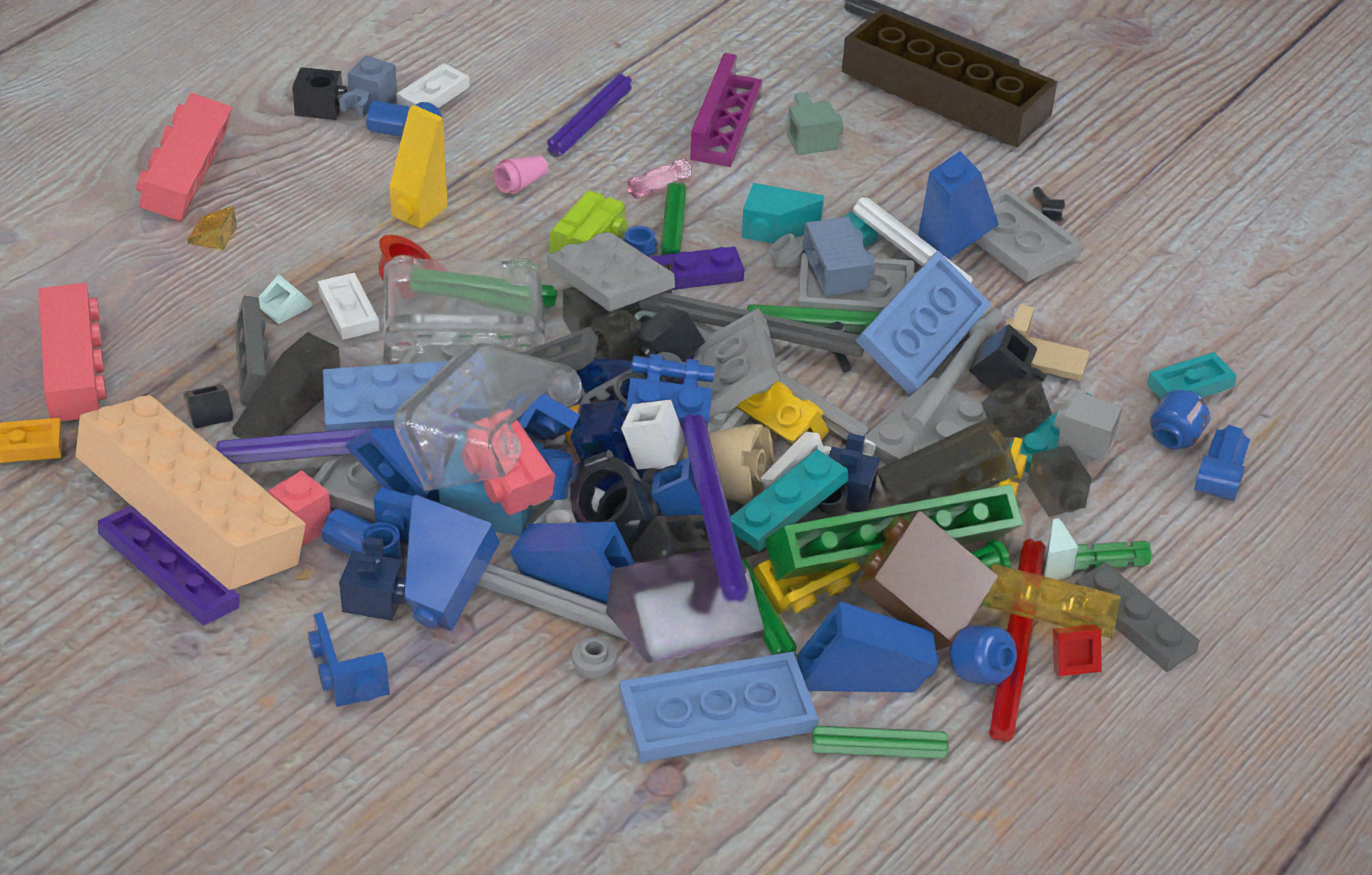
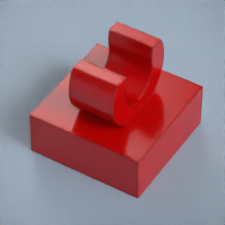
[1053,624,1102,676]

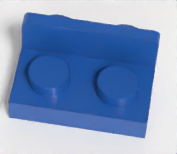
[503,390,580,441]

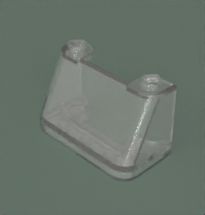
[383,255,545,361]
[394,343,585,491]

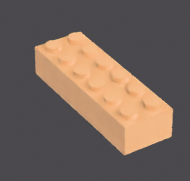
[75,395,306,590]

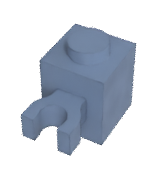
[339,56,397,117]

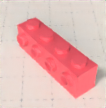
[136,92,232,222]
[38,282,107,421]

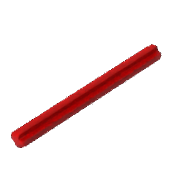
[989,538,1046,743]

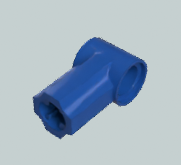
[366,100,442,137]
[1194,425,1250,502]
[538,444,583,500]
[321,508,404,567]

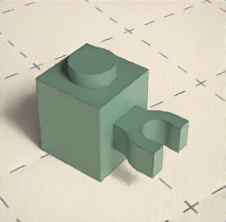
[787,92,843,155]

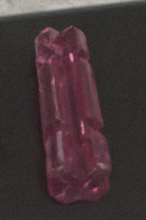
[627,158,693,199]

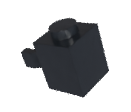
[633,306,706,362]
[968,324,1046,402]

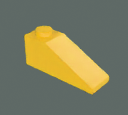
[389,105,448,229]

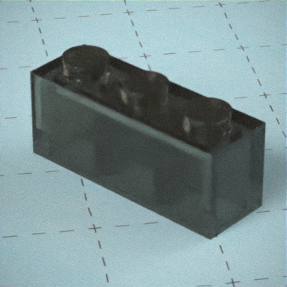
[876,417,1018,506]

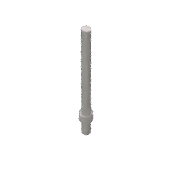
[907,308,1003,432]

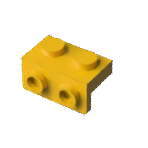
[736,381,829,444]
[753,559,861,615]

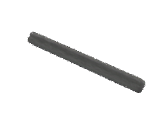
[638,292,864,357]

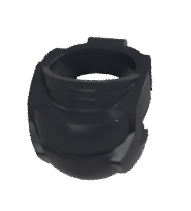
[570,450,661,552]

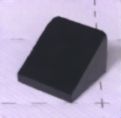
[183,384,233,428]

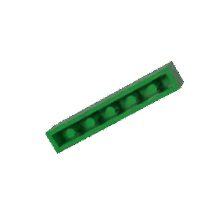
[765,484,1023,581]

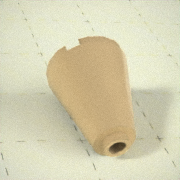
[656,423,773,505]

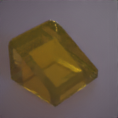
[187,207,237,250]

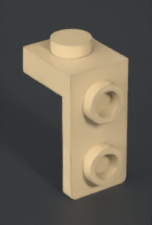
[1005,304,1089,381]

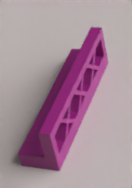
[690,53,763,167]

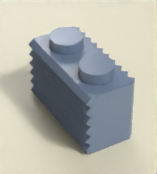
[803,217,875,296]

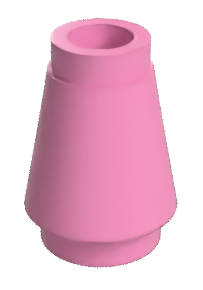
[493,155,548,194]

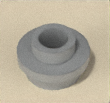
[769,234,804,268]
[572,637,617,679]

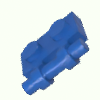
[625,354,715,428]

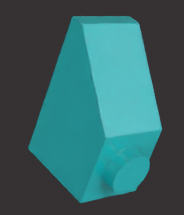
[741,183,825,244]

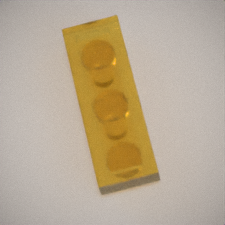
[982,564,1121,639]

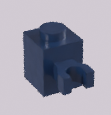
[828,433,880,513]
[339,537,407,621]

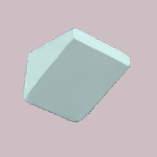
[258,274,313,324]
[1043,518,1078,582]

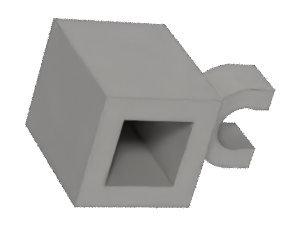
[1054,391,1123,473]

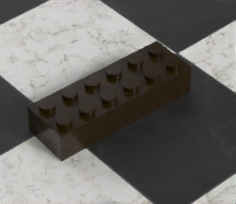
[841,8,1058,148]

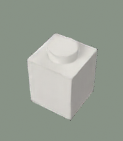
[621,400,685,469]

